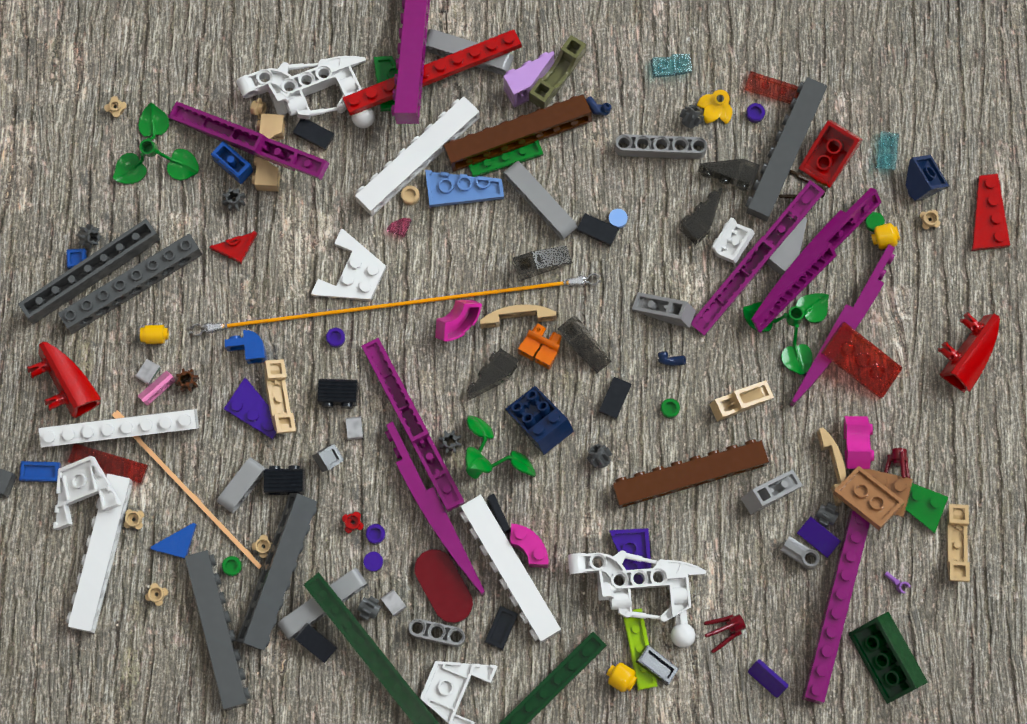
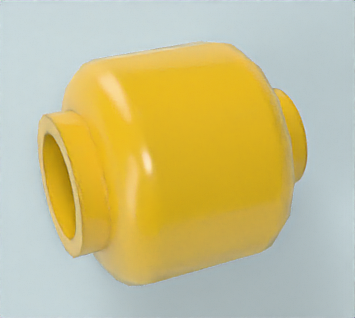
[871,223,900,250]
[606,663,637,692]

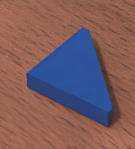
[151,523,197,559]

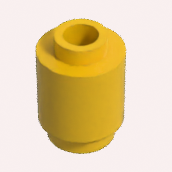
[140,325,169,344]

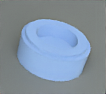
[609,209,628,229]

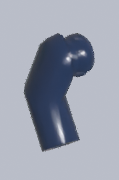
[586,96,612,116]
[657,351,686,366]

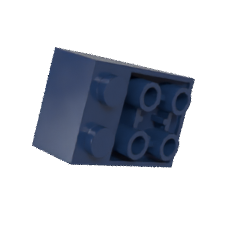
[505,386,574,455]

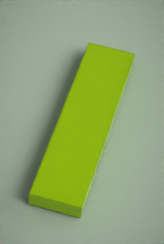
[623,608,658,690]

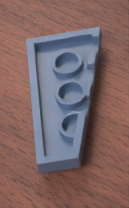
[425,170,504,207]

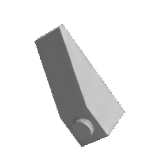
[767,217,807,276]
[632,292,696,328]
[741,469,803,515]

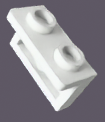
[712,217,755,264]

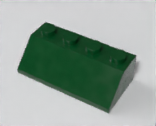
[848,612,928,704]

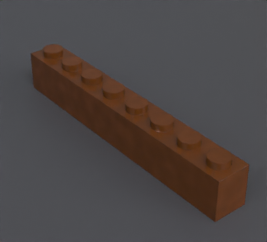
[444,94,592,172]
[612,439,769,509]

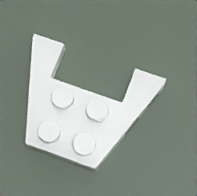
[311,229,386,301]
[53,456,121,530]
[420,661,498,724]

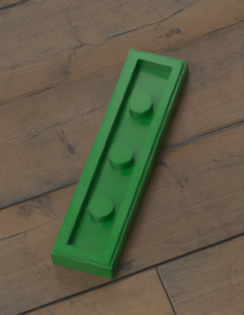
[468,140,543,177]

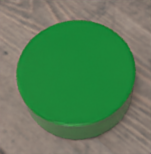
[865,212,885,232]
[660,398,680,419]
[222,556,242,577]

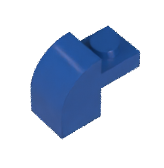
[224,330,267,364]

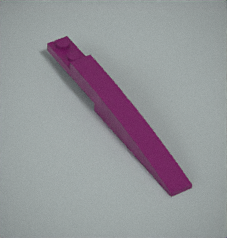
[168,101,330,180]
[691,180,825,336]
[751,188,882,333]
[789,244,895,407]
[361,338,465,512]
[385,422,485,596]

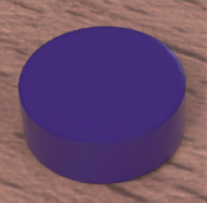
[746,103,765,123]
[326,328,346,348]
[366,524,385,544]
[363,552,383,572]

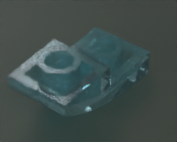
[651,54,692,77]
[876,131,899,170]

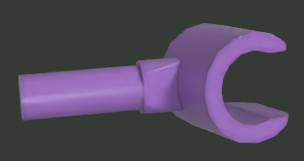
[884,572,911,594]

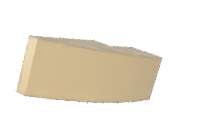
[709,380,774,422]

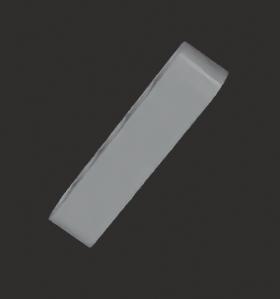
[426,29,514,75]
[615,134,708,159]
[503,161,578,240]
[277,568,368,640]

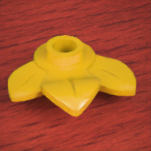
[697,90,732,124]

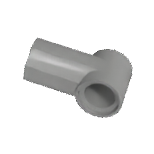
[780,536,820,570]

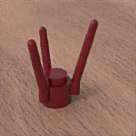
[884,448,910,478]
[704,614,746,653]

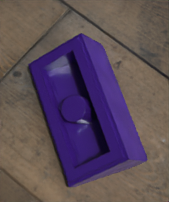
[797,517,841,558]
[748,659,788,698]

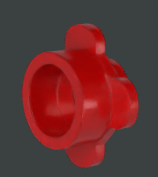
[342,512,364,533]

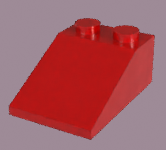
[798,120,863,188]

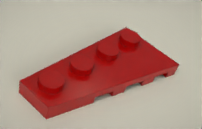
[971,174,1010,251]

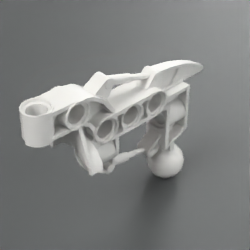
[236,56,375,129]
[568,550,706,648]

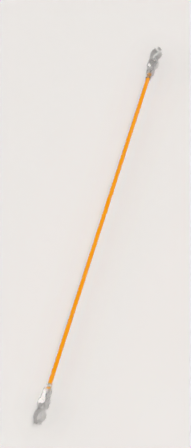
[189,273,601,336]

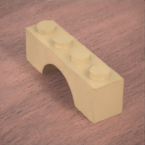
[252,113,286,192]

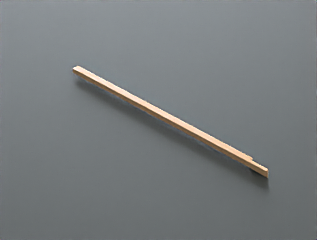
[112,410,262,569]

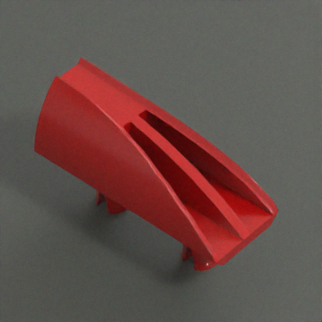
[938,312,1000,393]
[27,342,101,418]

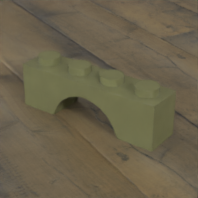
[529,35,586,109]

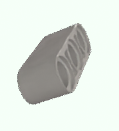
[217,457,267,513]
[409,619,465,647]

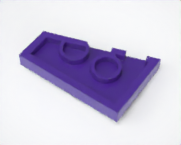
[224,378,277,440]
[609,528,651,584]

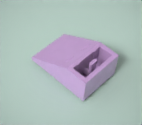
[503,51,554,108]

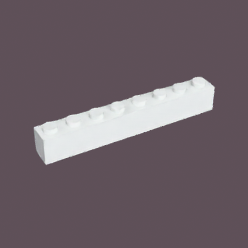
[355,97,480,216]
[39,409,199,448]
[66,474,133,634]
[459,494,561,644]

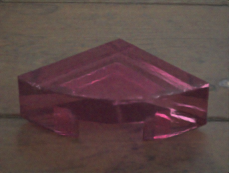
[387,218,412,238]

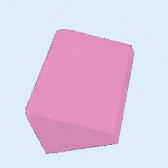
[138,371,175,406]

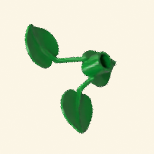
[113,102,199,184]
[743,293,829,375]
[465,415,536,479]

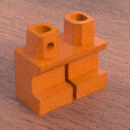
[518,323,562,370]

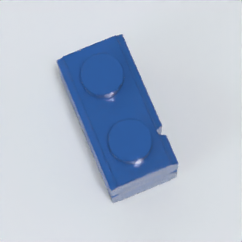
[211,141,253,184]

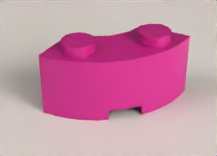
[435,300,482,341]
[844,416,874,469]
[510,524,549,568]

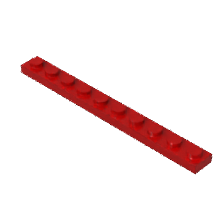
[343,29,522,116]

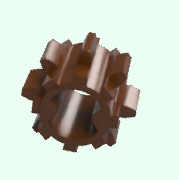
[175,368,199,393]

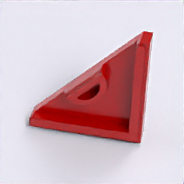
[210,231,257,264]

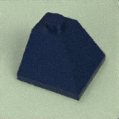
[905,155,949,201]

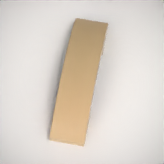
[480,305,557,329]
[264,359,296,434]
[817,428,846,506]
[946,504,970,582]

